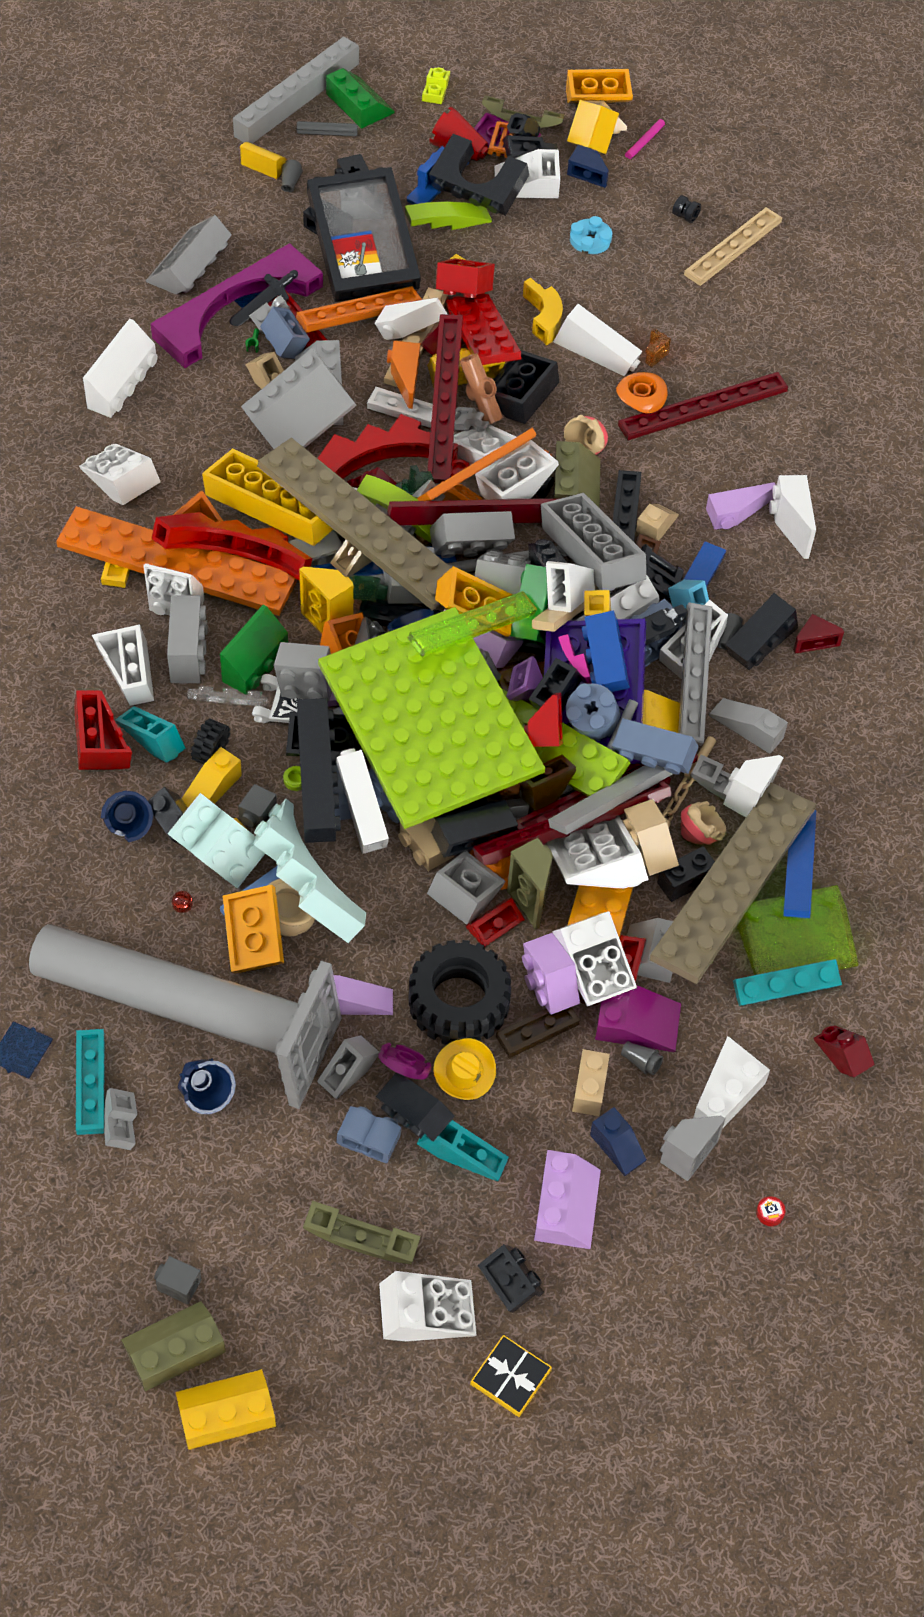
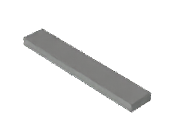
[678,602,713,746]
[548,765,673,835]

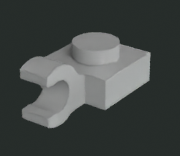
[249,295,290,334]
[455,407,489,431]

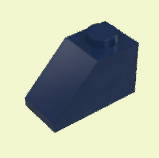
[567,144,609,188]
[590,1107,647,1176]

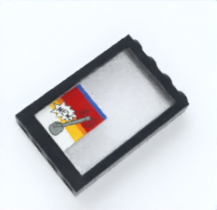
[307,167,421,302]

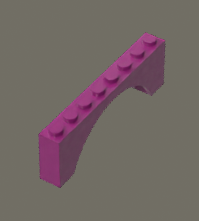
[150,243,323,368]

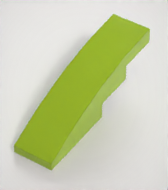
[405,201,492,230]

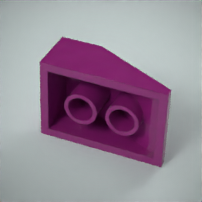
[595,985,681,1052]

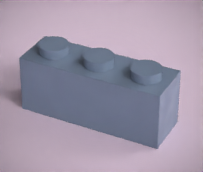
[612,718,699,774]

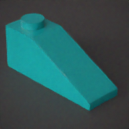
[115,706,186,763]
[416,1120,509,1181]

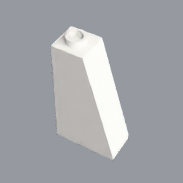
[553,304,642,376]
[336,749,389,854]

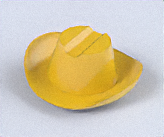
[433,1038,496,1100]

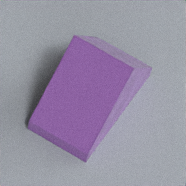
[507,656,543,702]

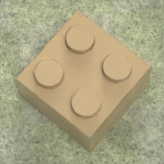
[623,799,679,876]

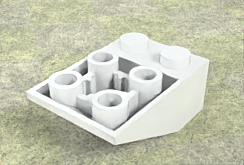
[494,149,560,198]
[79,444,160,505]
[144,564,205,615]
[552,911,637,1006]
[379,1271,476,1341]

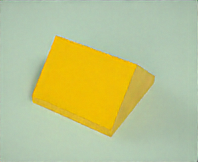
[567,100,619,154]

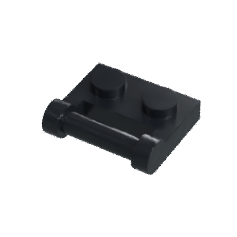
[641,544,684,603]

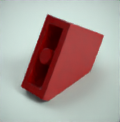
[524,693,563,747]

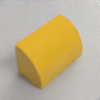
[240,142,287,179]

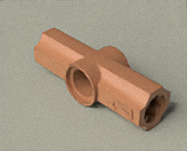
[459,353,503,424]

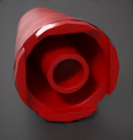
[429,107,488,161]

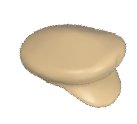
[268,878,315,937]

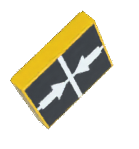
[470,1335,552,1417]

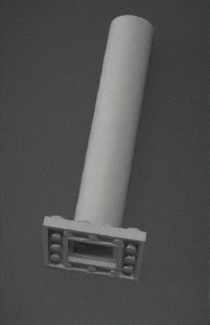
[29,924,342,1109]

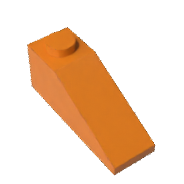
[387,341,420,409]

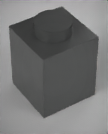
[238,784,277,827]
[154,1256,202,1304]

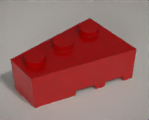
[74,690,132,770]

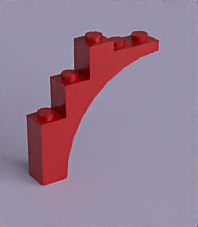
[317,414,458,479]
[151,512,312,581]

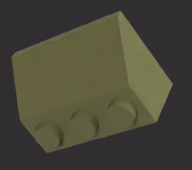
[553,441,600,508]
[507,838,553,930]
[121,1301,226,1391]

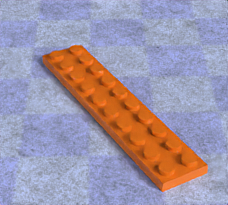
[56,506,297,616]

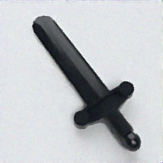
[229,270,298,326]

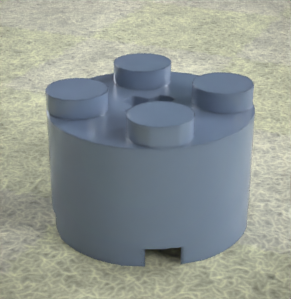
[566,683,621,741]

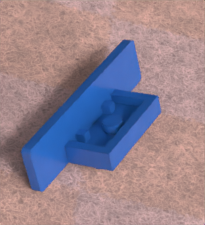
[407,146,469,204]

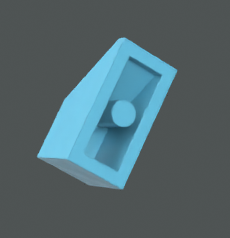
[668,580,709,622]

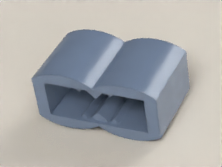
[336,1106,402,1163]

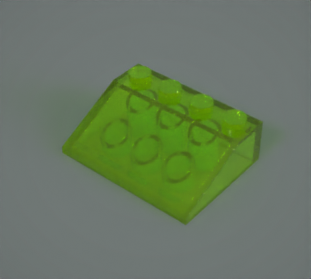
[737,885,859,975]

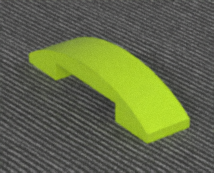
[357,474,432,544]

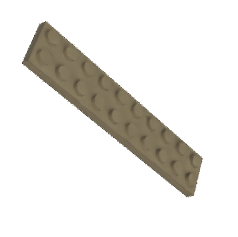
[257,437,451,611]
[650,783,816,984]

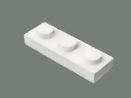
[367,387,433,428]

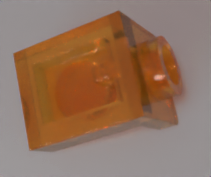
[645,328,671,367]

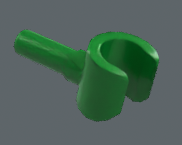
[245,328,260,353]

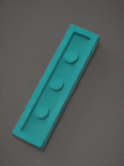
[733,959,842,1006]
[76,1029,105,1135]

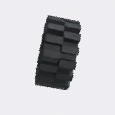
[191,718,231,765]

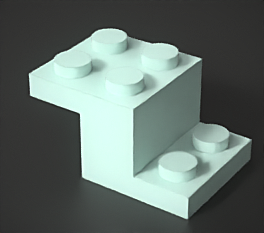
[168,793,265,889]

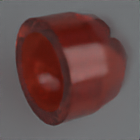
[172,890,193,913]

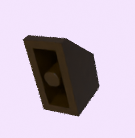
[520,754,576,811]

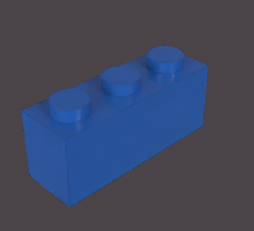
[582,610,630,692]

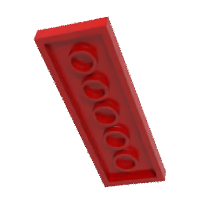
[446,293,521,365]

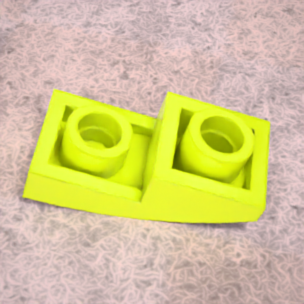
[422,67,450,104]

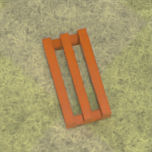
[488,121,513,158]

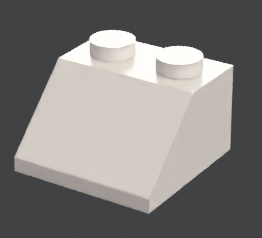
[723,755,783,817]

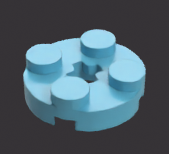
[570,216,612,254]

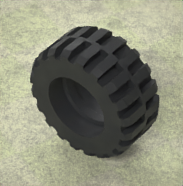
[408,940,512,1045]

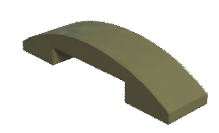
[482,95,565,128]
[303,1201,421,1264]

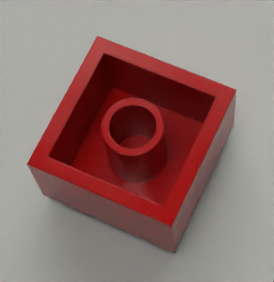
[436,258,495,298]

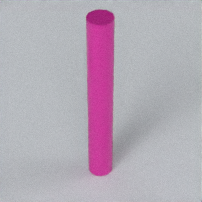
[625,119,665,159]

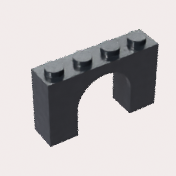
[429,134,529,216]

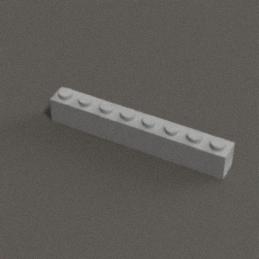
[233,37,359,144]

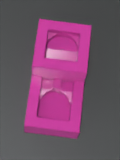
[558,634,592,684]

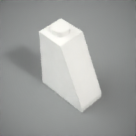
[546,561,595,612]

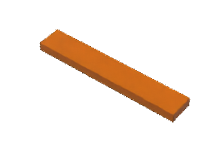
[296,286,422,333]
[417,427,537,501]

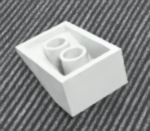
[454,424,516,474]
[475,440,559,500]
[769,475,816,559]

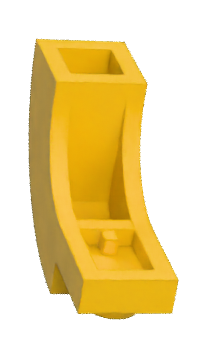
[523,278,563,345]

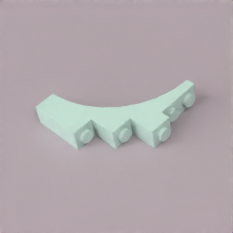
[254,799,366,943]

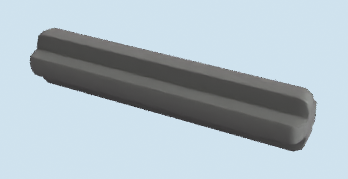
[296,121,358,136]

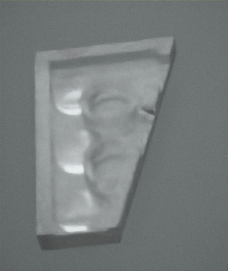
[187,686,268,708]

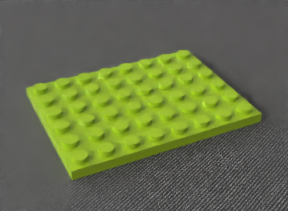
[318,607,545,829]

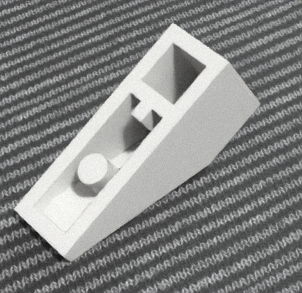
[375,298,448,340]

